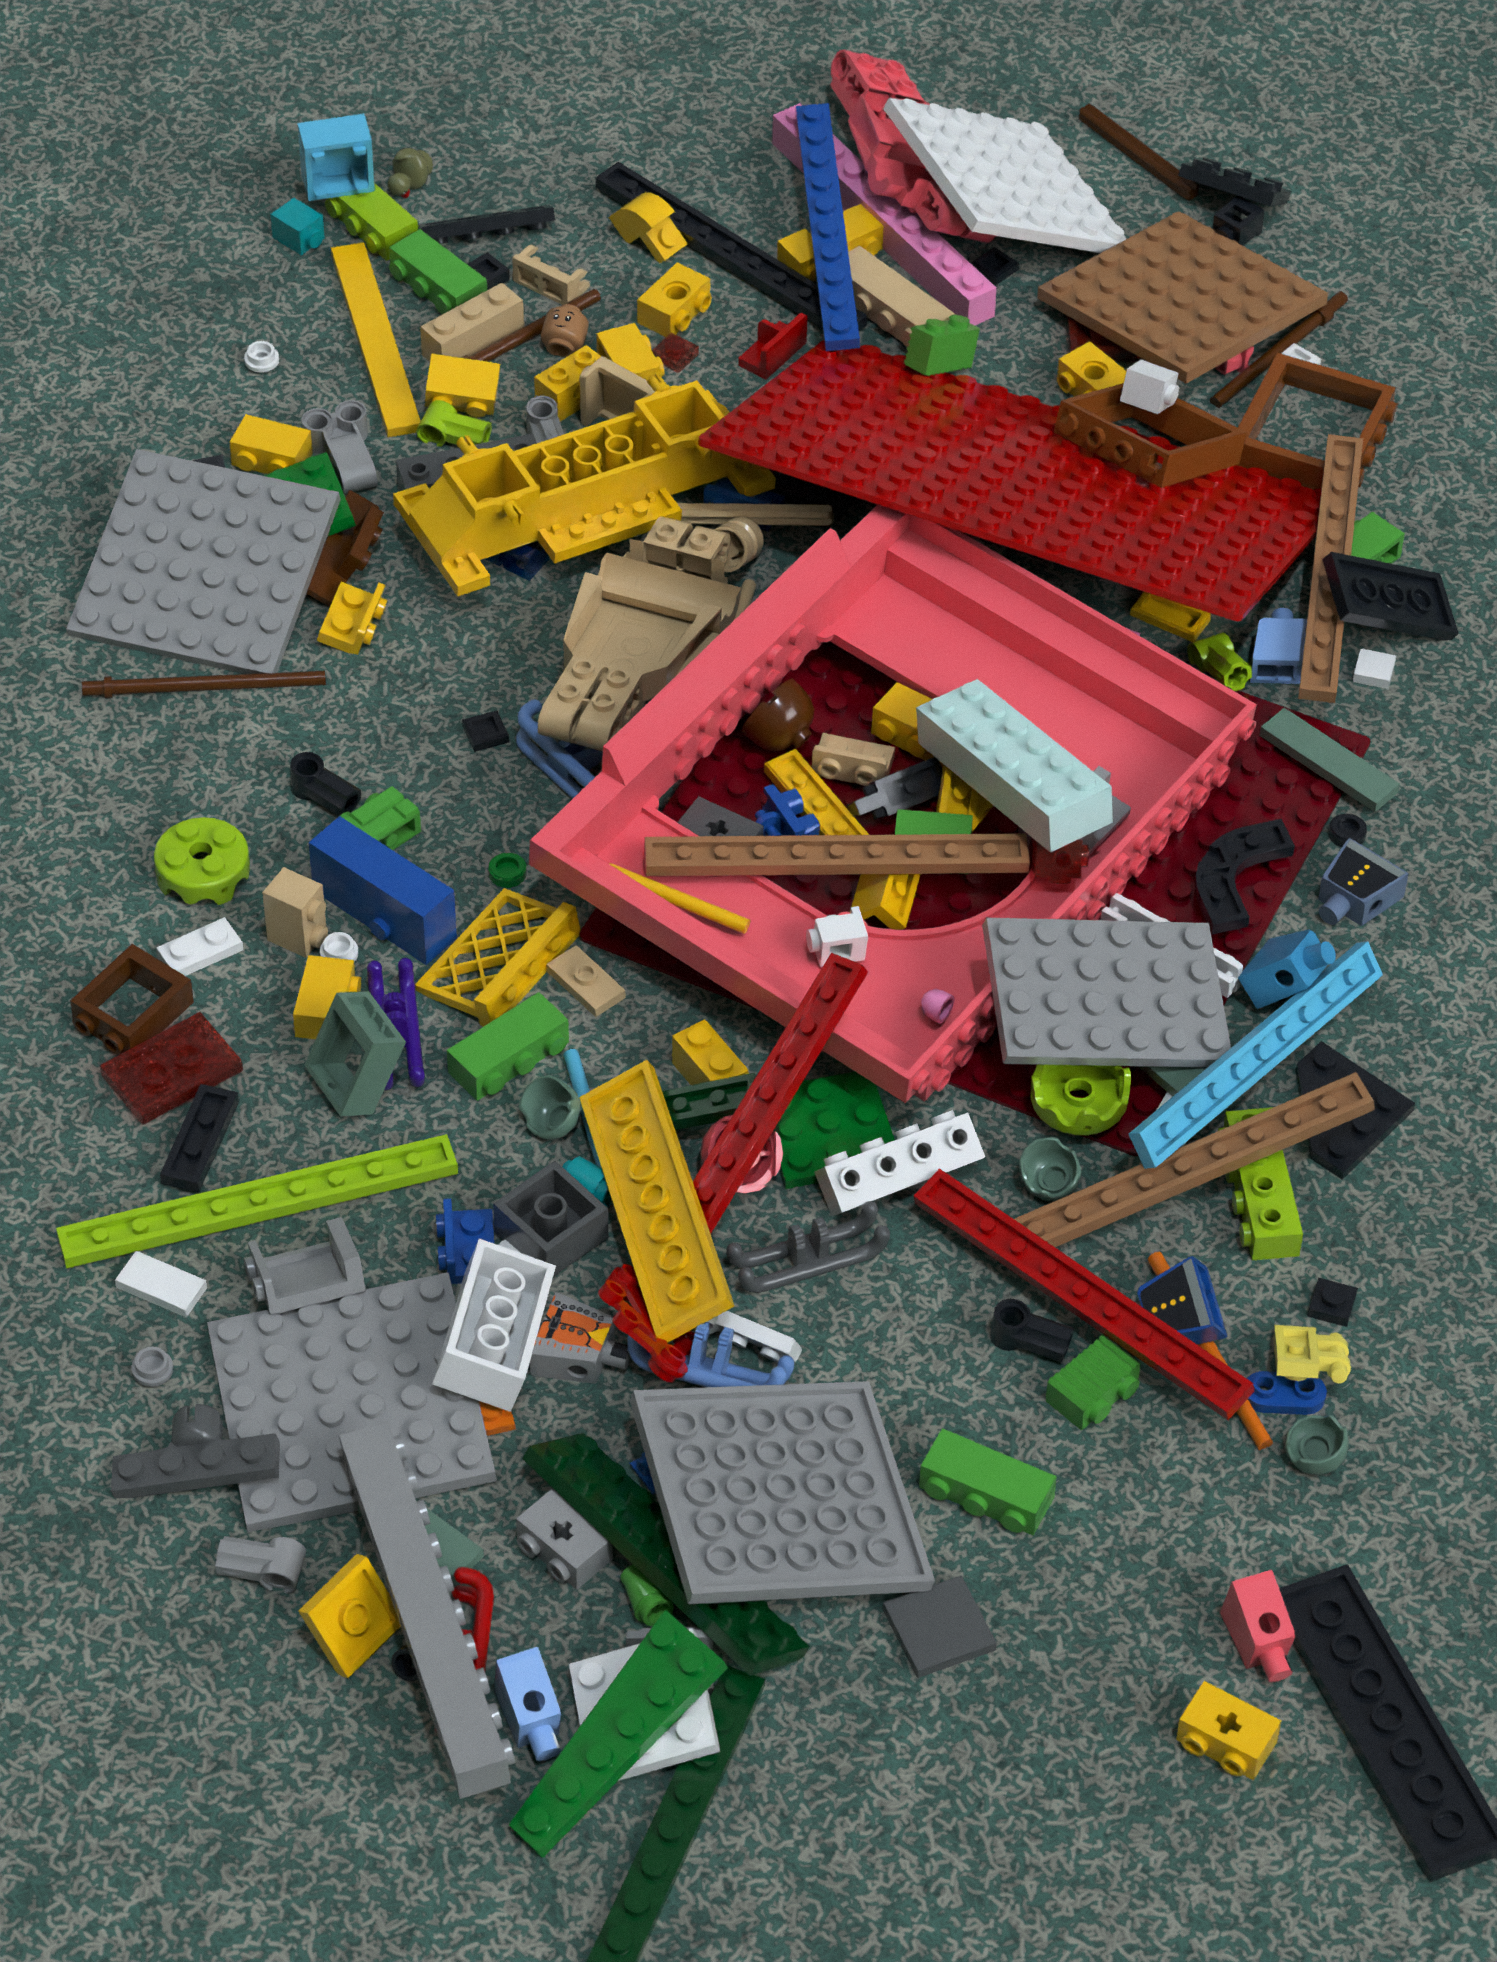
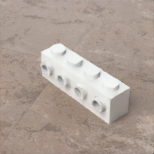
[815,1110,985,1216]

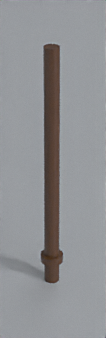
[82,671,326,699]

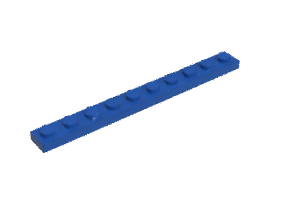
[796,103,860,351]

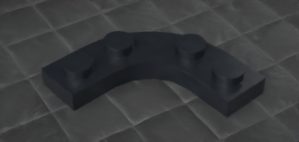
[1195,819,1295,935]

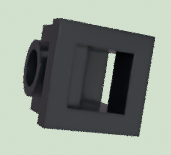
[1212,195,1265,246]

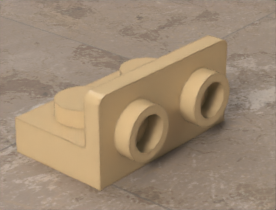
[812,733,895,786]

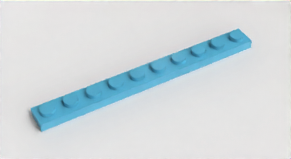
[1129,941,1383,1169]

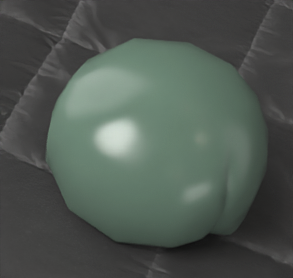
[519,1075,581,1141]
[1019,1137,1082,1202]
[1285,1415,1349,1476]

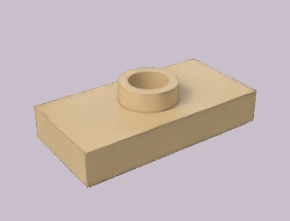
[546,945,626,1017]

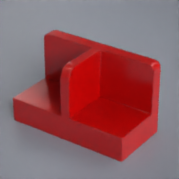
[738,313,807,380]

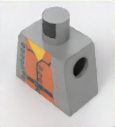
[530,1293,631,1384]

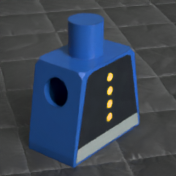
[1137,1256,1228,1344]

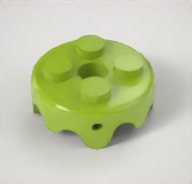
[154,817,250,905]
[1030,1064,1131,1135]

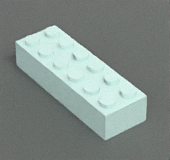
[916,679,1113,853]

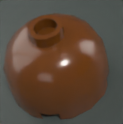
[742,678,815,752]

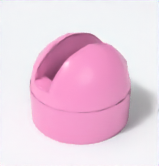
[921,989,955,1024]

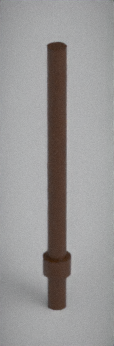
[461,289,601,362]
[1210,291,1348,408]

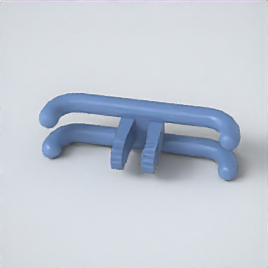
[516,699,603,799]
[627,1322,794,1387]

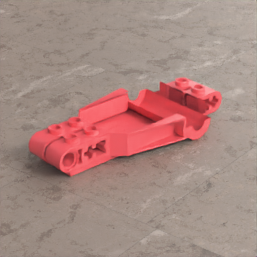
[830,50,996,243]

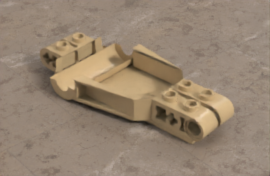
[538,516,741,752]

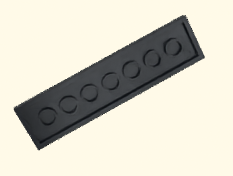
[1279,1564,1497,1882]

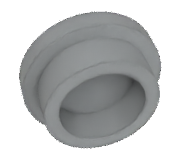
[131,1347,173,1387]

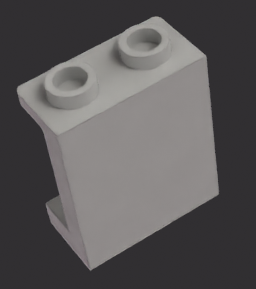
[243,1217,366,1315]

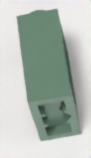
[304,991,406,1117]

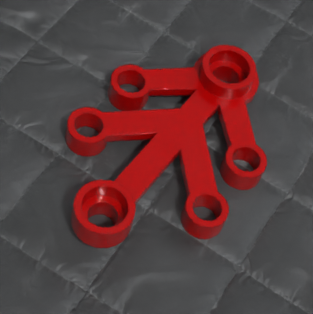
[598,1264,695,1383]

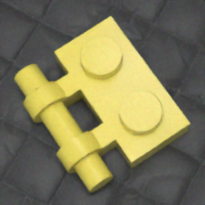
[1273,1325,1351,1383]

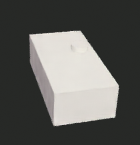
[432,1238,556,1412]

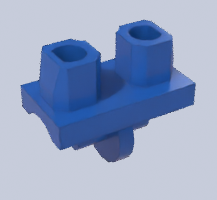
[755,784,820,836]

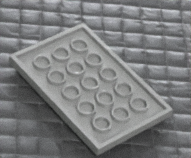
[982,917,1231,1067]

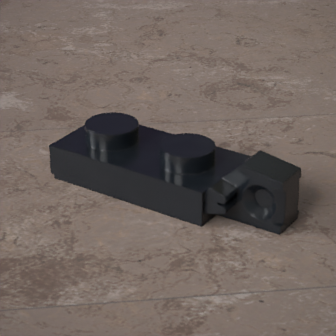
[846,757,943,820]

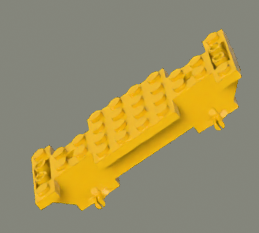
[393,373,776,597]

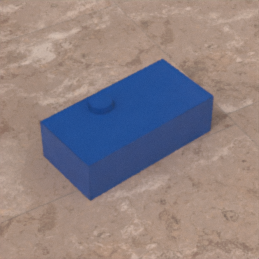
[309,816,457,965]

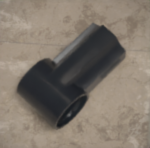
[290,752,361,816]
[990,1298,1074,1362]

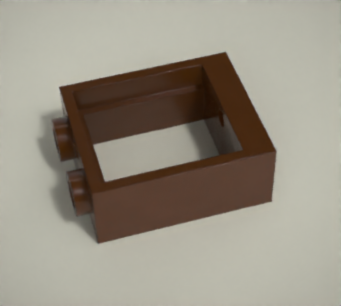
[70,944,194,1060]

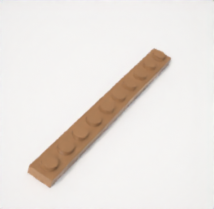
[1298,434,1363,703]
[644,834,1030,876]
[1014,1072,1375,1247]

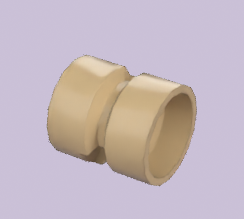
[714,517,764,572]

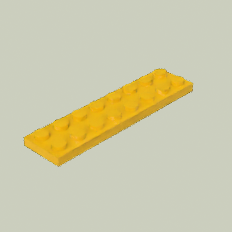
[579,1060,735,1343]

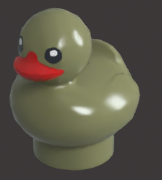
[387,148,433,198]

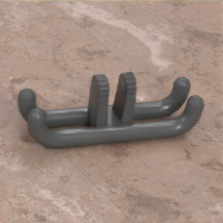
[726,1201,890,1293]

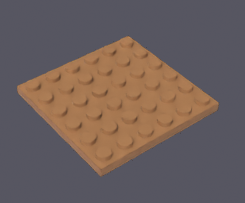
[1037,211,1328,384]

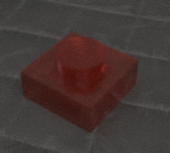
[652,332,699,373]

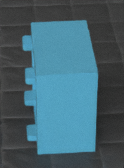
[298,114,375,201]

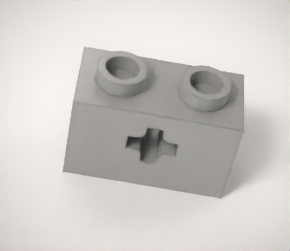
[516,1488,613,1590]

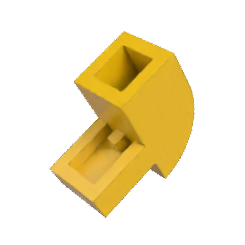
[608,193,688,263]

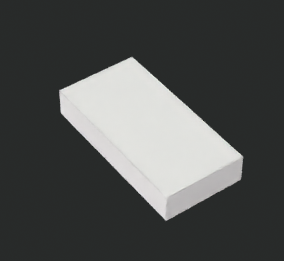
[115,1251,207,1317]

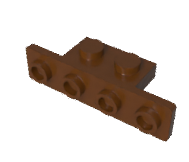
[307,490,384,607]

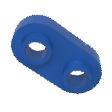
[1247,1371,1327,1415]

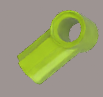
[416,400,492,447]
[1187,632,1252,691]

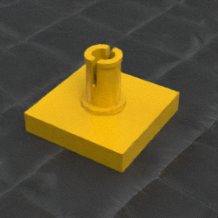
[298,1554,401,1678]

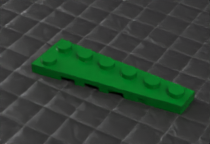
[509,1610,728,1858]

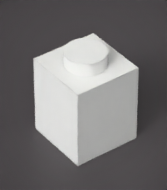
[1120,360,1179,414]

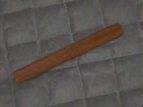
[1079,104,1200,201]

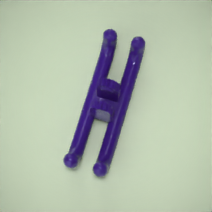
[367,958,425,1091]

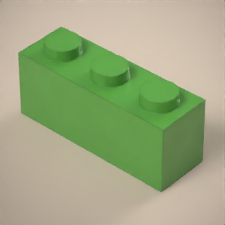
[389,229,487,314]
[447,992,569,1101]
[919,1428,1057,1536]

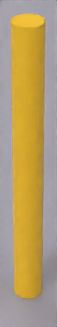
[609,863,751,934]

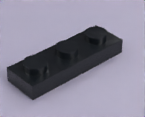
[160,1084,239,1193]

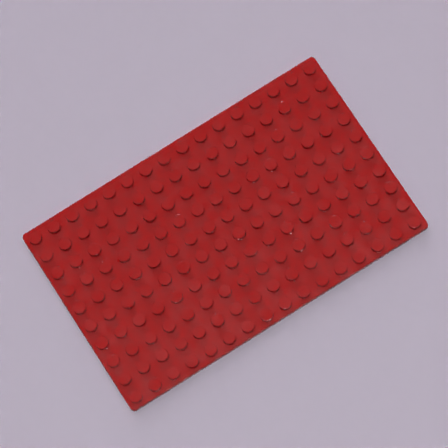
[698,340,1321,621]

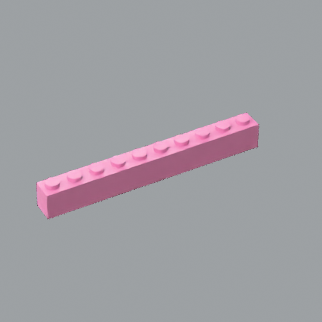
[772,103,997,325]

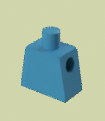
[1238,929,1336,1009]

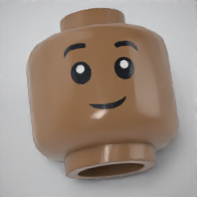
[541,304,589,357]

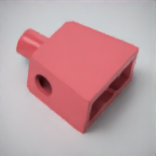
[1220,1570,1295,1682]

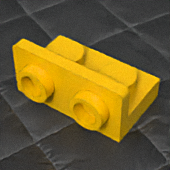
[317,582,388,655]

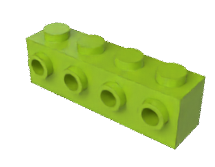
[1217,1107,1303,1261]

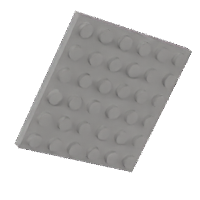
[66,449,341,674]
[207,1272,497,1532]
[630,1381,935,1604]

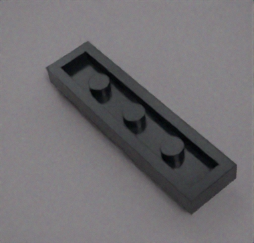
[418,205,555,244]

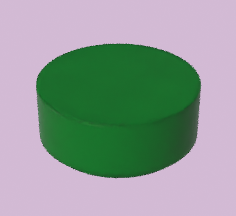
[488,853,527,888]

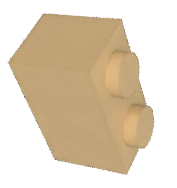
[262,867,328,958]

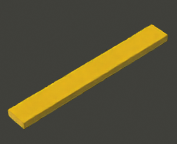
[331,242,421,437]

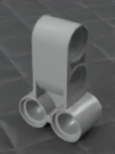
[301,400,378,495]

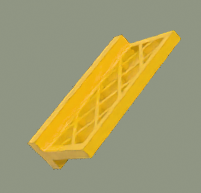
[415,888,581,1027]

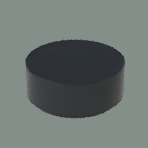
[1328,814,1367,847]

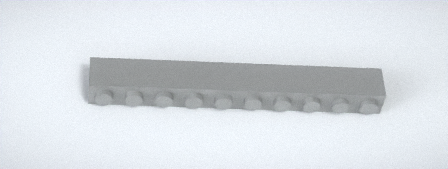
[339,1421,515,1799]

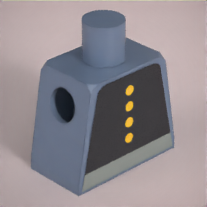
[1318,838,1408,926]

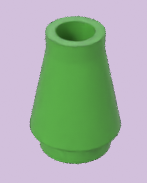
[620,1565,674,1626]

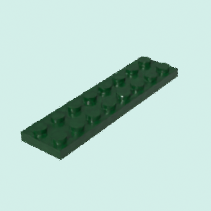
[523,1433,810,1676]

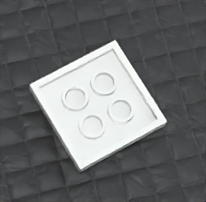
[569,1628,720,1781]

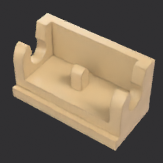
[512,245,590,305]

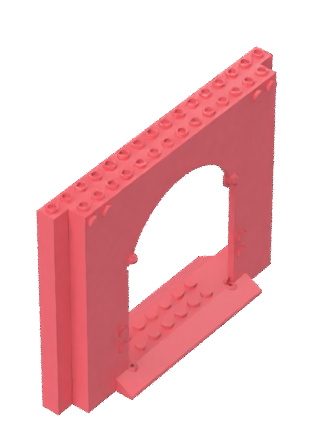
[529,505,1257,1103]

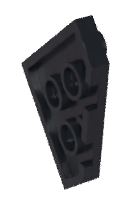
[1296,1041,1415,1180]

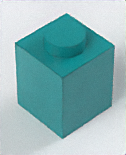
[270,198,325,256]

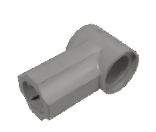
[526,396,564,443]
[215,1536,306,1594]

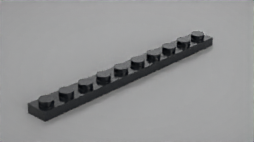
[596,162,867,331]

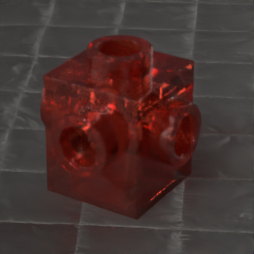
[1032,838,1089,884]

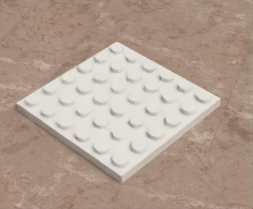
[883,98,1126,253]

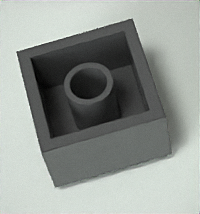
[493,1161,609,1277]

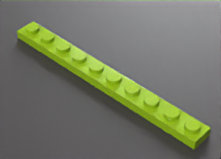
[56,1134,458,1269]

